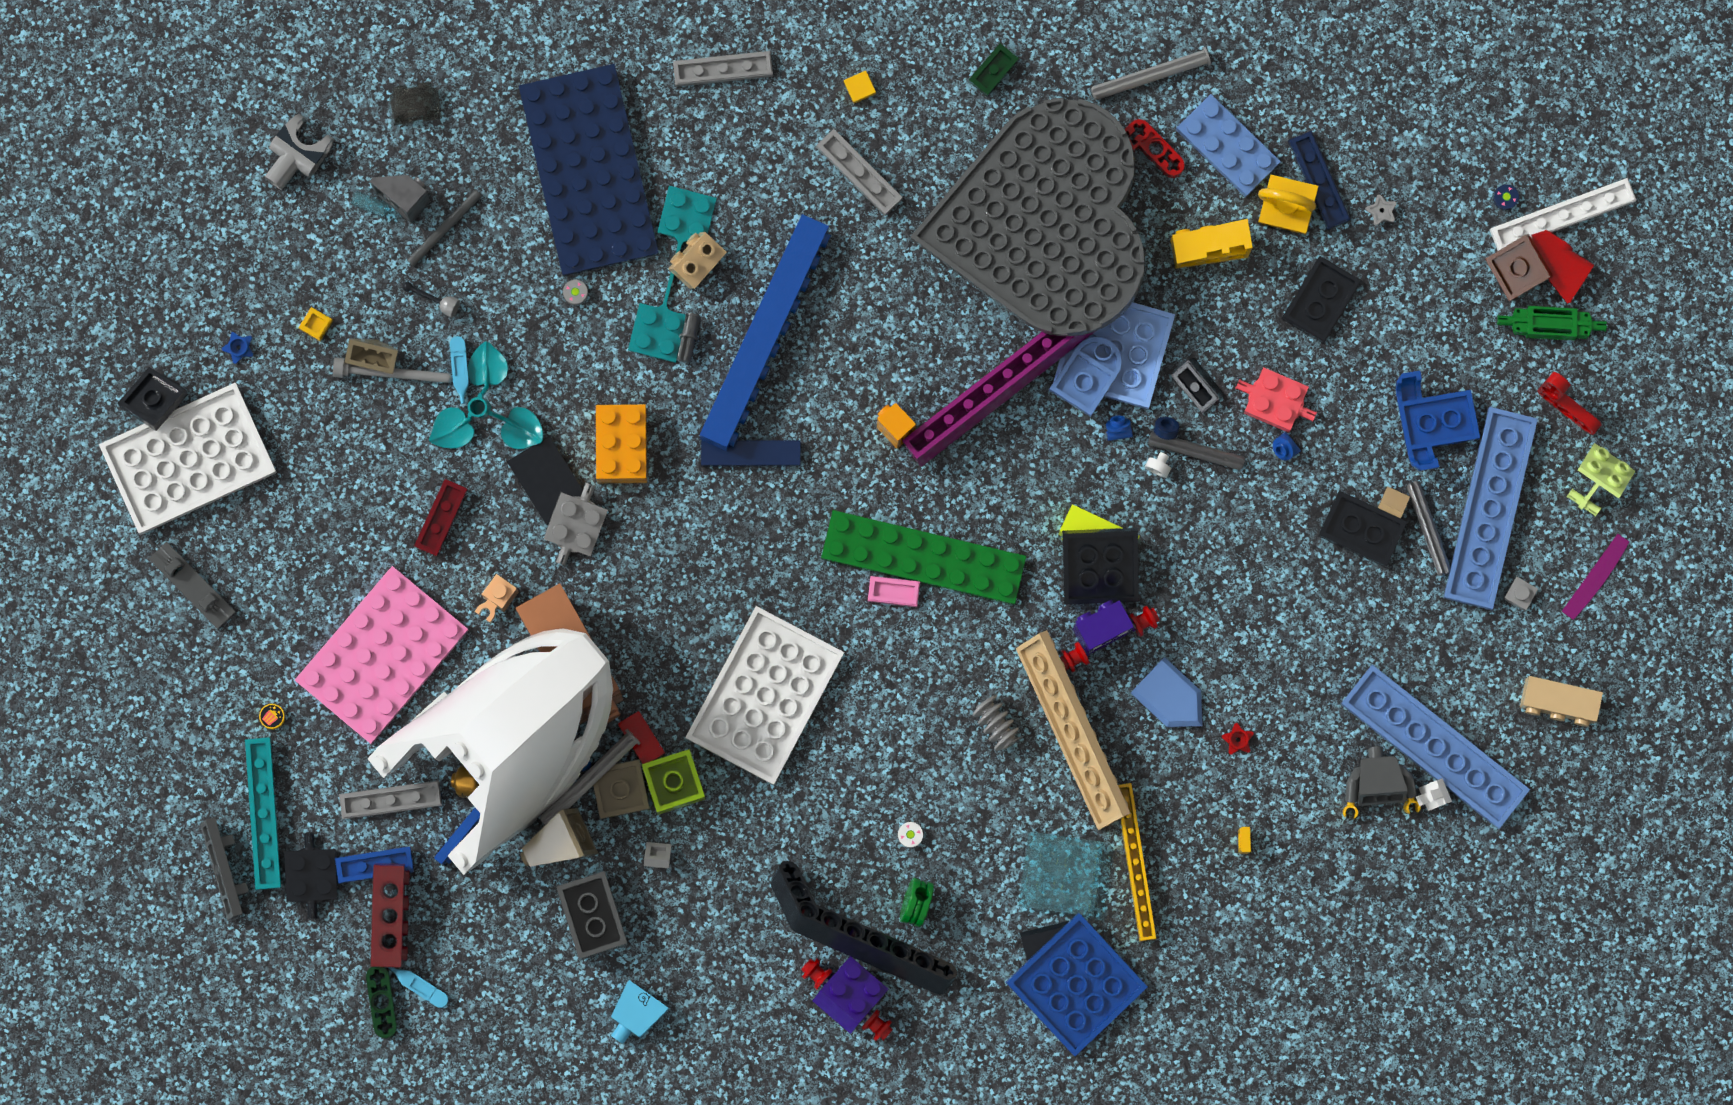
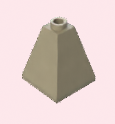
[521,808,599,867]

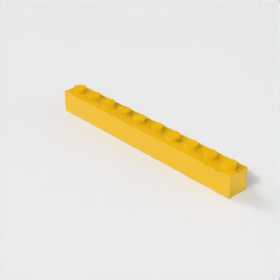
[1118,783,1156,942]

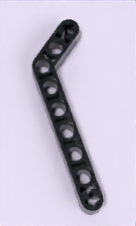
[770,861,957,995]

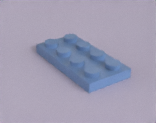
[1176,94,1281,198]

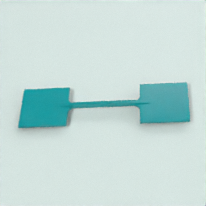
[628,186,717,363]

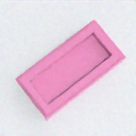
[868,576,920,607]

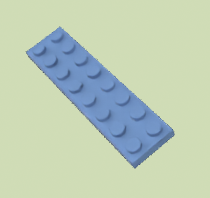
[1443,407,1538,610]
[1341,665,1530,829]

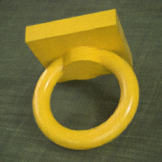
[1258,174,1319,235]

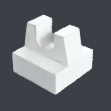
[1416,778,1452,811]

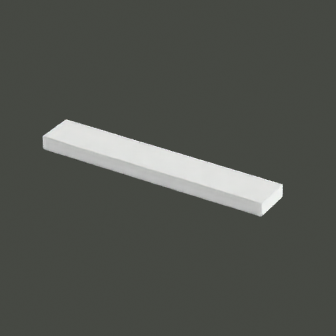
[1490,178,1636,251]

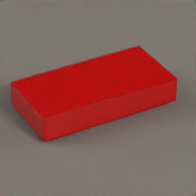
[618,711,666,764]

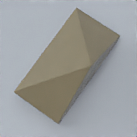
[344,338,398,374]

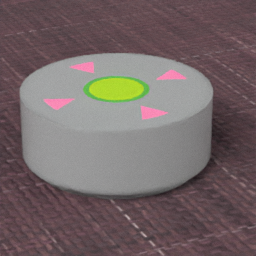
[563,280,588,305]

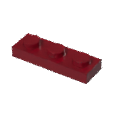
[414,479,468,557]

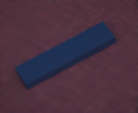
[1288,131,1351,230]
[701,440,800,467]

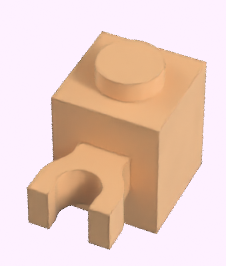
[475,574,519,623]

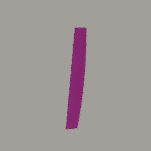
[1562,534,1629,620]

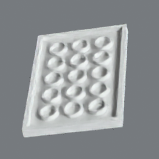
[99,383,277,535]
[685,606,844,785]

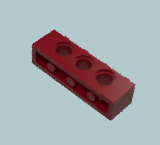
[371,863,410,967]

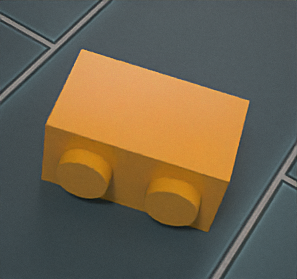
[877,403,916,449]

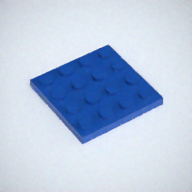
[1005,913,1148,1056]

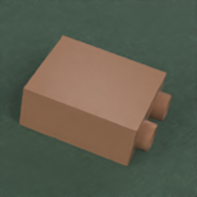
[516,583,623,724]

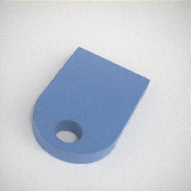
[1049,337,1122,417]

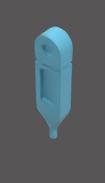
[450,336,469,404]
[388,967,449,1008]

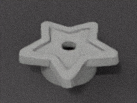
[1365,195,1397,226]

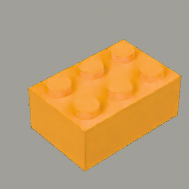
[596,404,647,484]

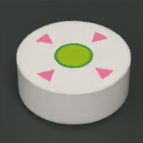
[898,822,923,848]

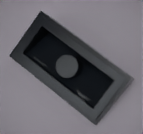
[1171,358,1225,413]

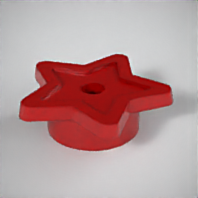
[1221,723,1254,755]

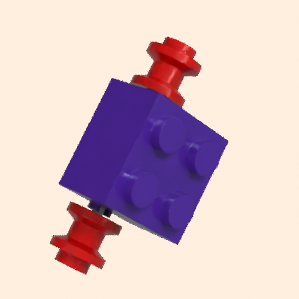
[1060,600,1160,673]
[801,956,893,1041]

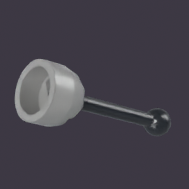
[403,282,460,318]

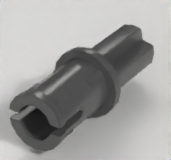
[677,313,701,363]

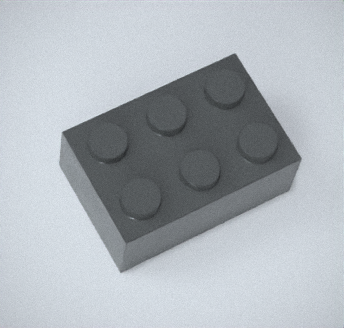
[556,871,628,961]

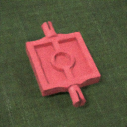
[1235,367,1317,433]

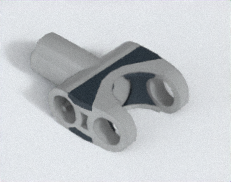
[264,114,334,190]

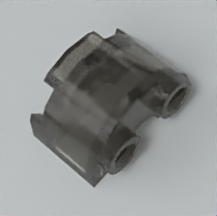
[390,82,442,126]

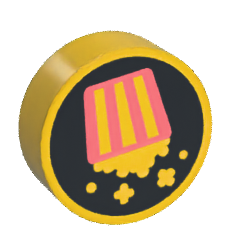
[259,704,285,730]

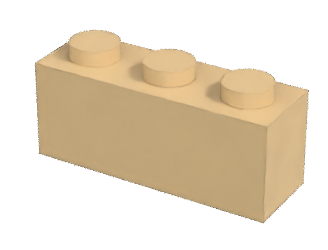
[1520,676,1603,727]

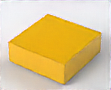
[844,71,876,104]
[298,307,333,341]
[1238,827,1251,854]

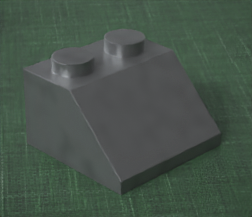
[369,175,431,223]

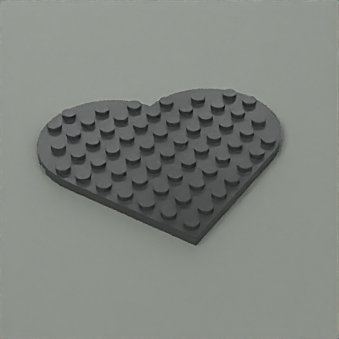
[910,98,1145,336]

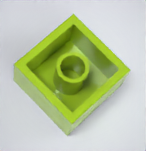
[642,749,706,815]

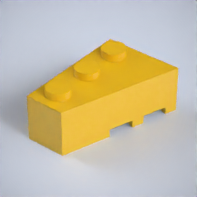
[1170,219,1253,269]

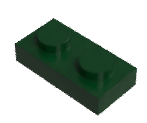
[969,43,1019,97]

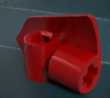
[1531,230,1594,304]

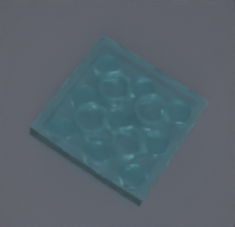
[1018,832,1103,917]

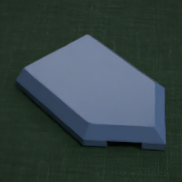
[1131,657,1203,727]

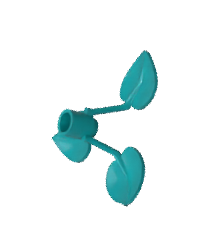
[429,341,543,449]

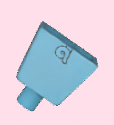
[611,980,669,1044]

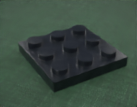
[1062,528,1139,605]

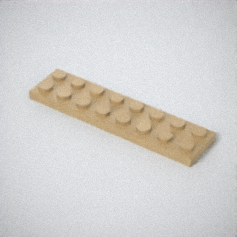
[1016,630,1131,830]

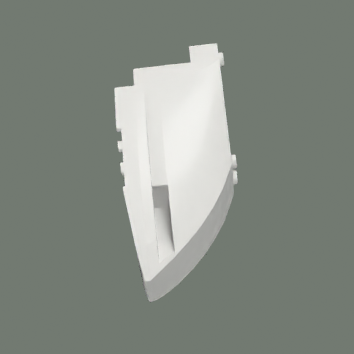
[368,628,613,875]

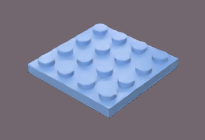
[1053,302,1175,409]

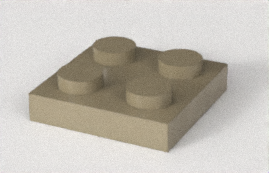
[593,760,650,820]

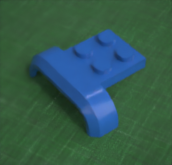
[1396,371,1480,471]

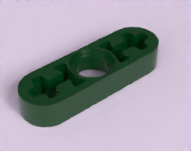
[366,967,397,1039]

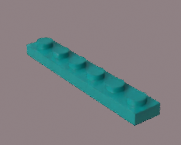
[245,737,282,890]

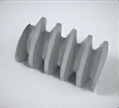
[972,694,1024,751]

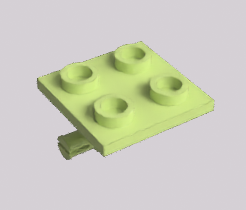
[1567,443,1635,517]

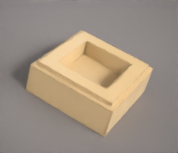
[1378,486,1410,518]

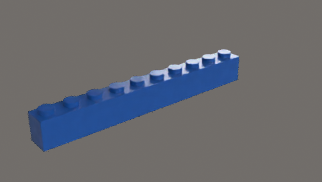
[700,214,831,451]

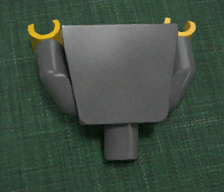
[1343,746,1421,819]

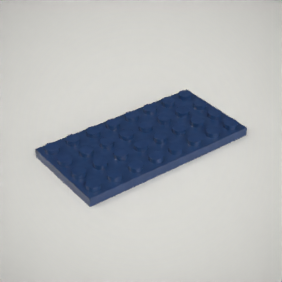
[518,64,659,276]

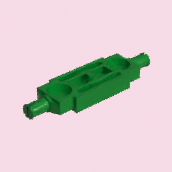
[1497,306,1607,341]

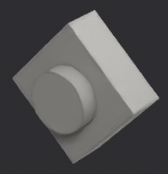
[1504,577,1538,611]
[644,842,672,868]

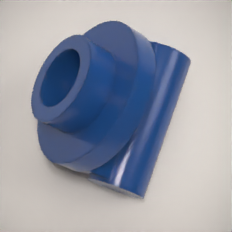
[1106,415,1133,441]
[1273,432,1301,461]

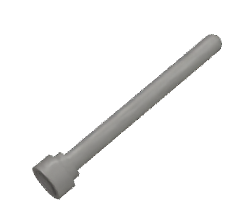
[333,357,453,383]

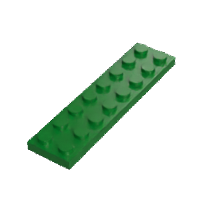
[821,510,1026,605]

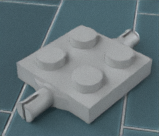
[543,483,608,566]

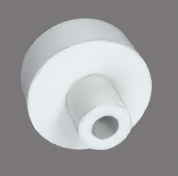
[1145,452,1171,478]

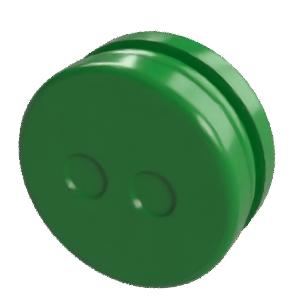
[900,877,934,927]

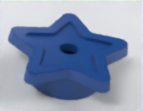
[222,332,253,364]

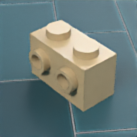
[668,232,727,289]

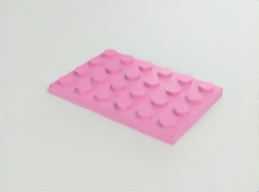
[295,566,469,745]

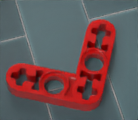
[1125,119,1184,178]
[1537,372,1602,435]

